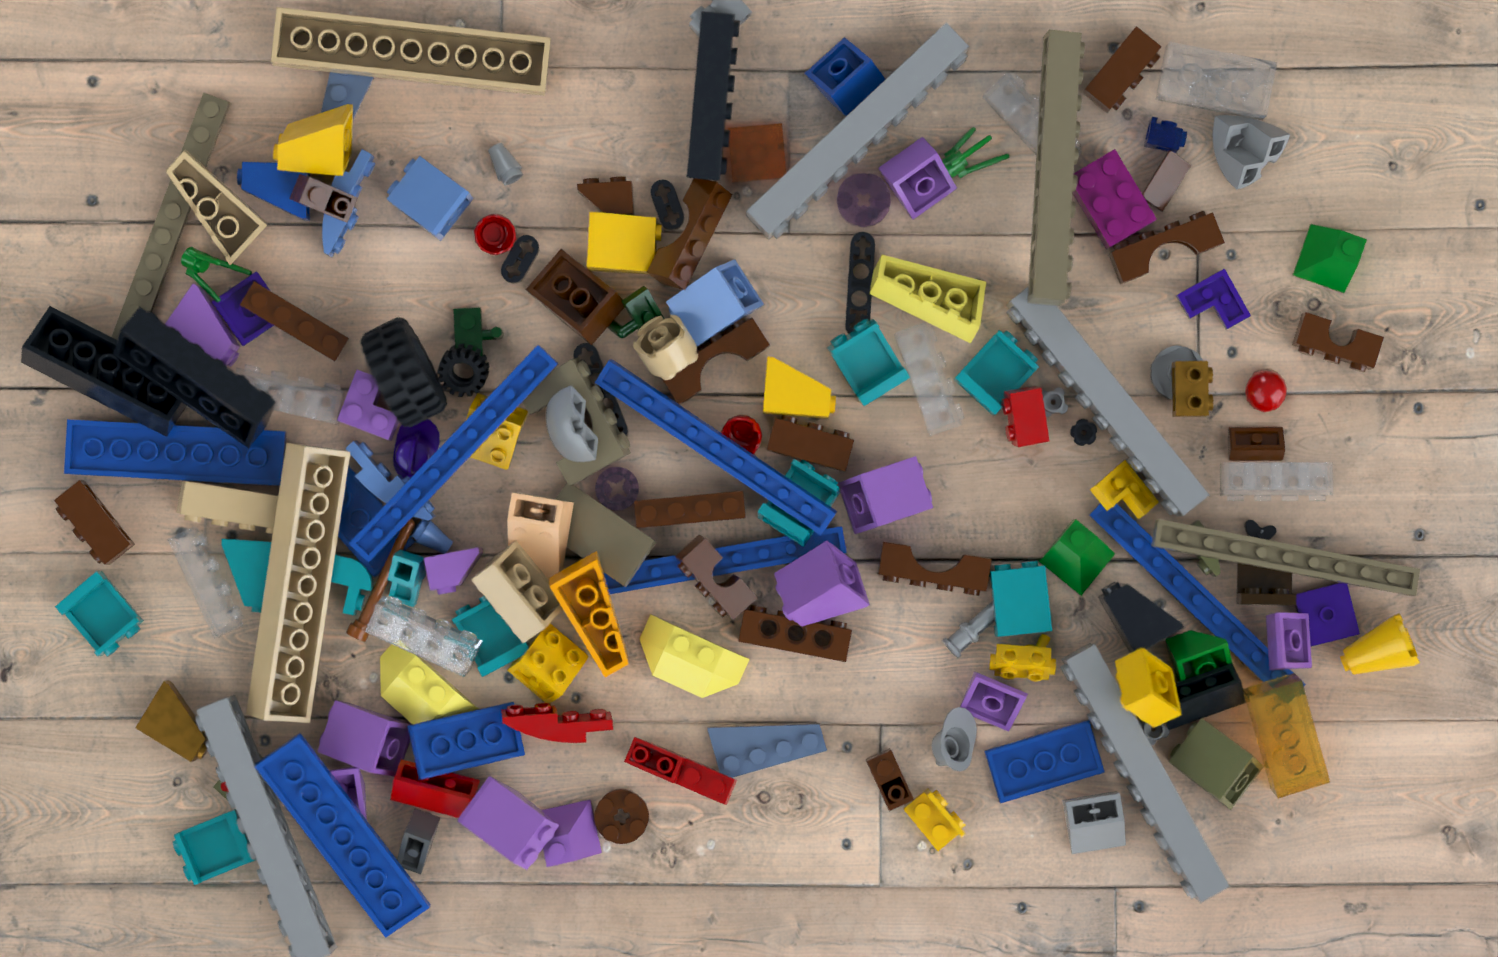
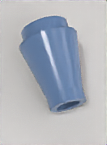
[411,519,453,554]

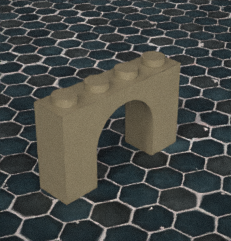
[523,358,631,486]

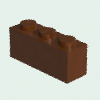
[1082,26,1162,113]
[766,415,854,472]
[54,480,135,565]

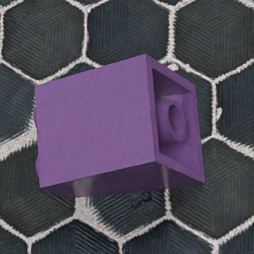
[165,284,240,367]
[838,456,933,534]
[774,541,870,626]
[317,700,412,777]
[457,776,559,870]

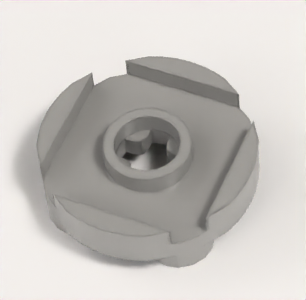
[1150,345,1203,400]

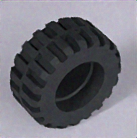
[360,317,447,427]

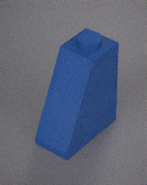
[237,162,311,221]

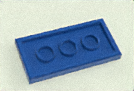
[338,465,415,578]
[408,702,525,779]
[984,720,1105,804]

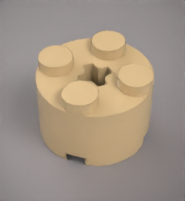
[633,315,698,380]

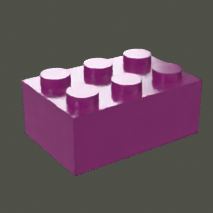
[1072,149,1157,250]

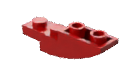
[501,703,613,743]
[624,737,737,805]

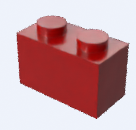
[1001,386,1050,447]

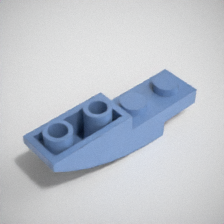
[322,149,375,257]
[346,441,436,521]

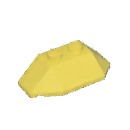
[639,614,750,698]
[380,637,479,724]

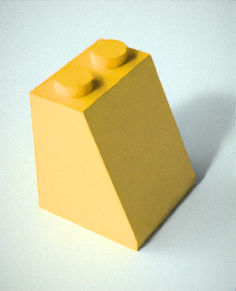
[273,104,353,176]
[587,212,662,274]
[763,356,836,419]

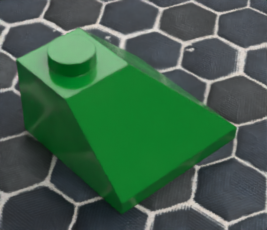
[1292,224,1367,294]
[1039,519,1115,596]
[1165,630,1233,682]

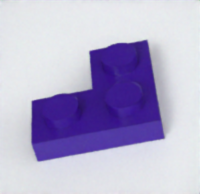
[1176,268,1251,330]

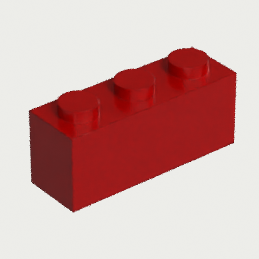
[390,759,480,818]

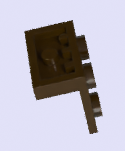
[1237,563,1296,605]

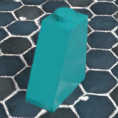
[221,539,272,613]

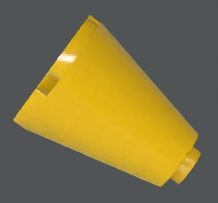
[1340,613,1420,675]

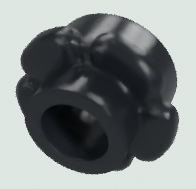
[1070,419,1097,446]

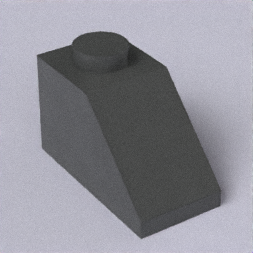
[397,808,441,874]

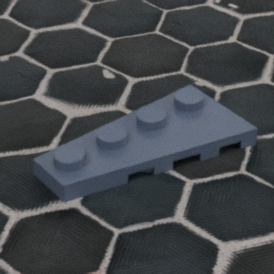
[321,72,374,120]
[707,724,827,778]

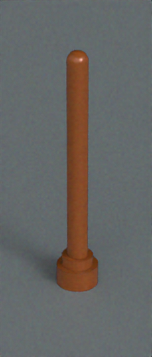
[346,519,415,642]

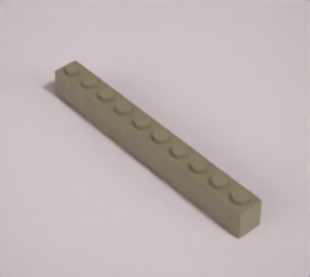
[1027,29,1085,306]

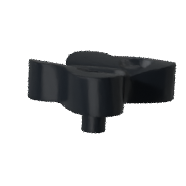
[1244,520,1277,540]

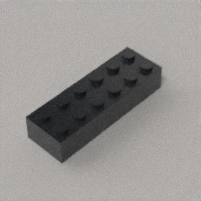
[687,12,740,181]
[21,306,187,437]
[113,307,276,449]

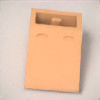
[507,493,574,580]

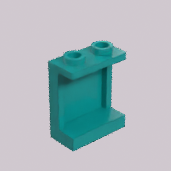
[827,319,910,406]
[953,330,1039,416]
[757,459,840,547]
[989,561,1052,637]
[55,571,144,657]
[452,596,530,677]
[172,809,257,885]

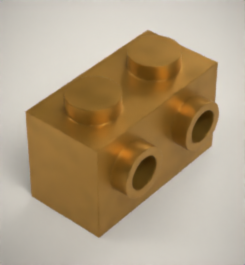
[1172,361,1213,417]

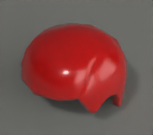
[474,214,516,255]
[1245,369,1287,412]
[721,415,762,455]

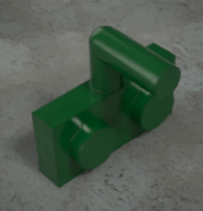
[607,286,665,338]
[453,307,504,364]

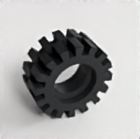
[437,344,490,397]

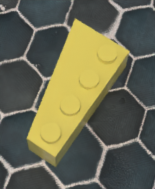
[870,255,986,344]

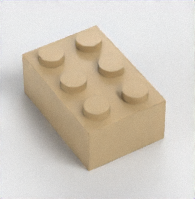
[471,541,563,643]

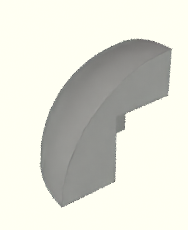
[1213,115,1290,189]
[546,385,598,462]

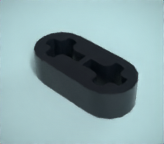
[651,179,684,231]
[501,235,540,284]

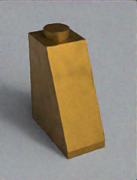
[135,680,208,762]

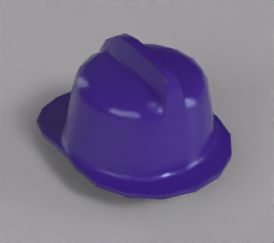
[393,419,440,479]

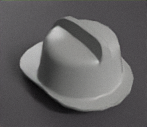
[932,707,977,772]

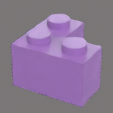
[337,370,399,441]

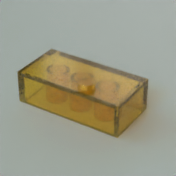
[1243,673,1330,799]

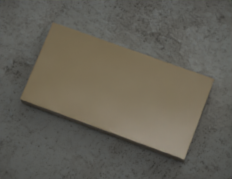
[556,483,656,587]

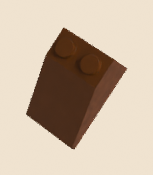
[525,249,625,346]

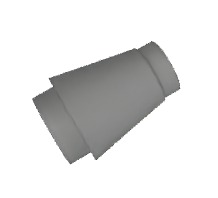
[488,143,523,185]

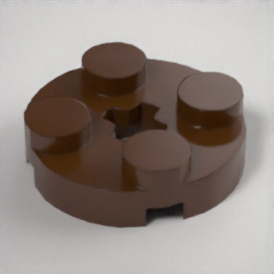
[594,789,649,844]

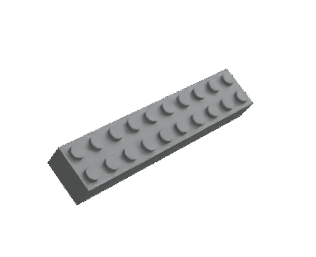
[746,22,969,240]
[1006,287,1209,516]
[1060,643,1230,903]
[195,695,337,957]

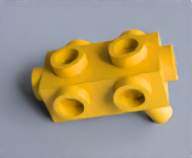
[989,634,1056,682]

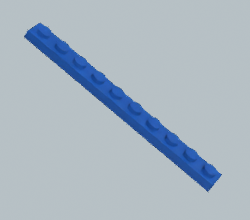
[349,345,558,563]
[594,359,838,535]
[1089,503,1306,704]
[603,526,847,594]

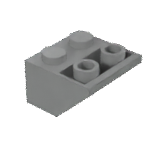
[1063,791,1126,854]

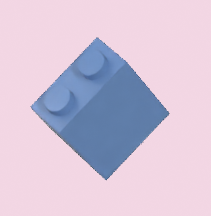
[387,156,474,241]
[666,259,764,347]

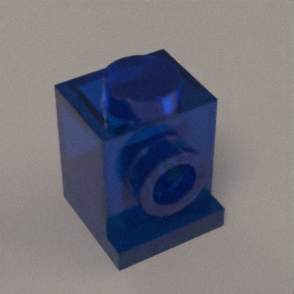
[1144,117,1187,153]

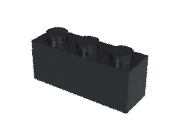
[1165,663,1246,730]

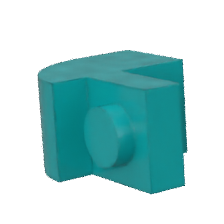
[388,550,427,607]
[331,555,374,615]

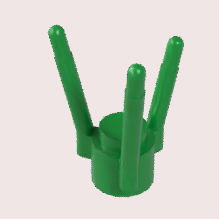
[942,127,1010,179]
[181,247,252,302]

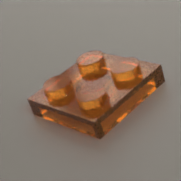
[728,123,786,183]

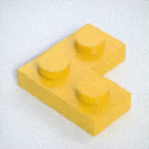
[1090,460,1159,519]

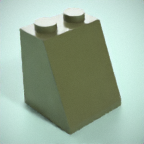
[1169,718,1264,810]

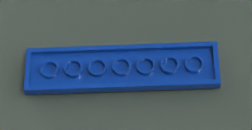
[64,419,286,486]
[255,733,431,938]

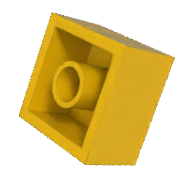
[1115,647,1182,728]

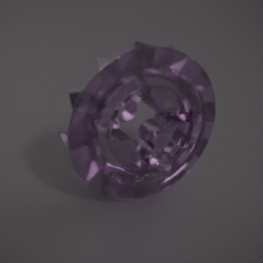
[595,467,639,510]

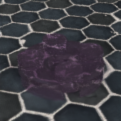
[836,173,891,228]

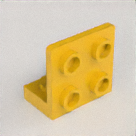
[466,393,528,470]
[507,623,589,703]
[903,788,966,851]

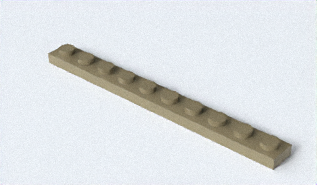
[112,92,231,340]
[1151,519,1420,596]

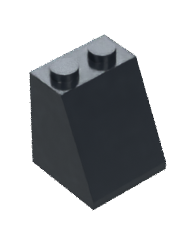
[1098,582,1184,653]

